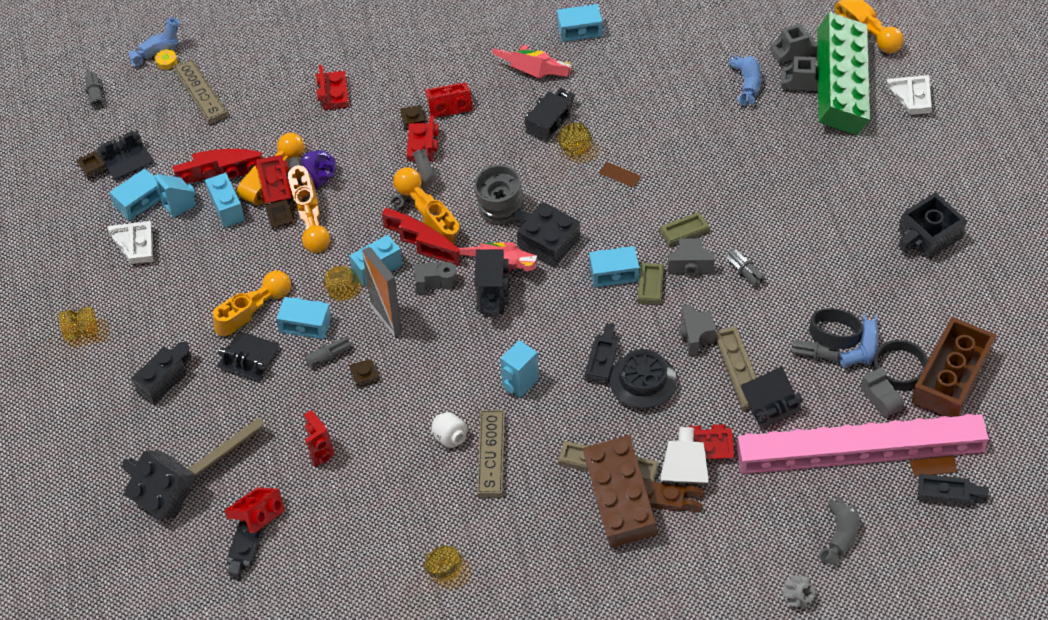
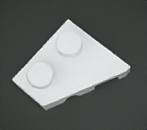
[887,75,932,115]
[108,221,153,264]

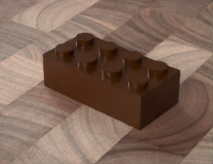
[911,317,997,417]
[582,435,659,548]

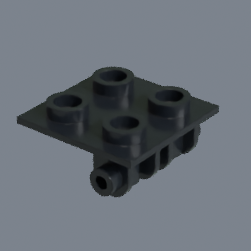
[97,130,154,180]
[217,331,280,381]
[740,366,803,430]

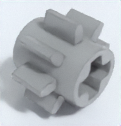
[783,575,815,607]

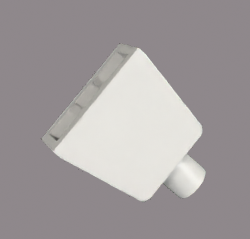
[661,427,708,484]

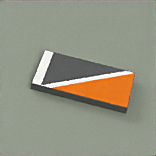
[362,247,402,338]

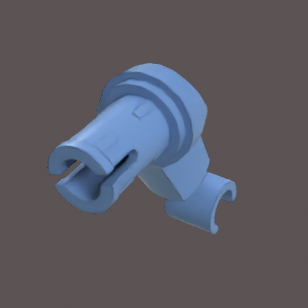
[129,17,180,67]
[729,55,762,106]
[838,315,879,368]

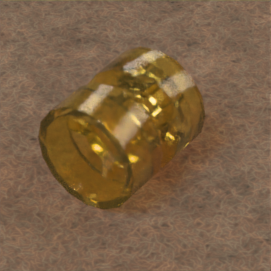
[59,306,98,341]

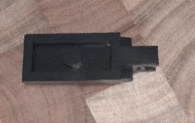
[584,323,618,384]
[917,474,989,505]
[226,521,267,581]

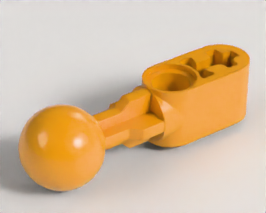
[834,0,904,54]
[236,133,305,206]
[288,166,331,253]
[393,167,460,243]
[213,270,291,336]

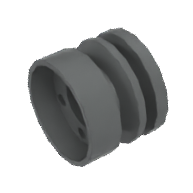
[474,164,525,225]

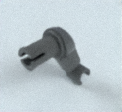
[391,149,436,210]
[818,496,860,565]

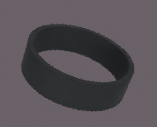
[809,308,863,349]
[873,340,928,391]

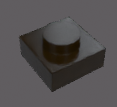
[400,105,425,130]
[76,150,107,179]
[265,199,293,227]
[349,358,379,389]

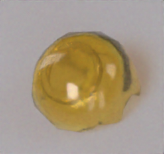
[557,122,593,157]
[323,265,360,300]
[423,545,463,583]

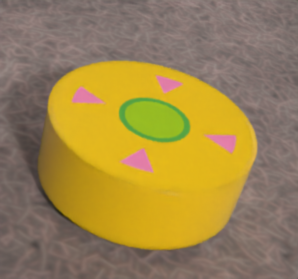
[155,50,177,70]

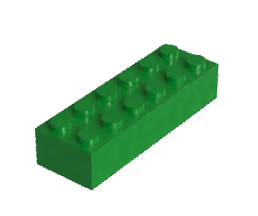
[817,12,870,135]

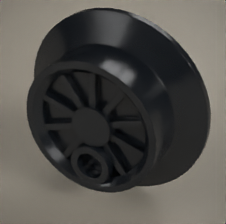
[609,349,677,409]

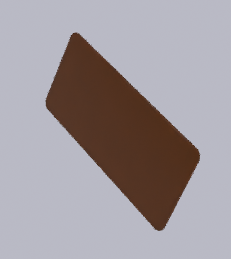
[599,162,641,187]
[910,455,958,476]

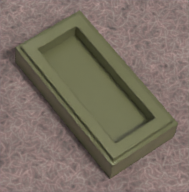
[659,211,710,248]
[637,263,664,305]

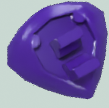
[301,150,337,188]

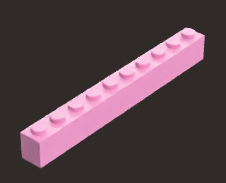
[737,414,989,474]

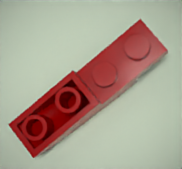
[172,149,262,184]

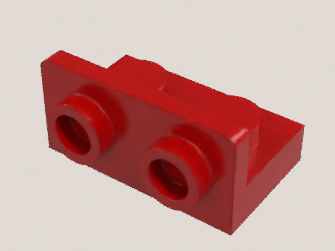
[315,65,349,110]
[425,82,473,118]
[407,116,439,162]
[255,155,293,204]
[304,410,335,467]
[688,424,734,460]
[225,487,285,533]

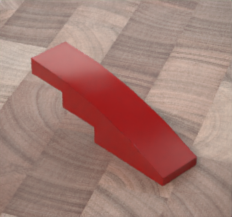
[382,207,460,266]

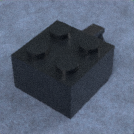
[898,192,967,259]
[513,202,580,268]
[474,249,510,318]
[121,450,197,520]

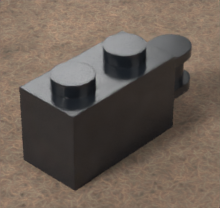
[524,88,575,143]
[132,342,192,405]

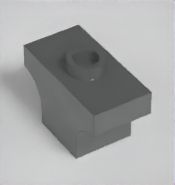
[770,23,817,64]
[781,56,818,91]
[668,238,715,275]
[679,304,716,357]

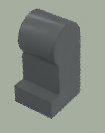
[414,262,457,295]
[861,368,904,417]

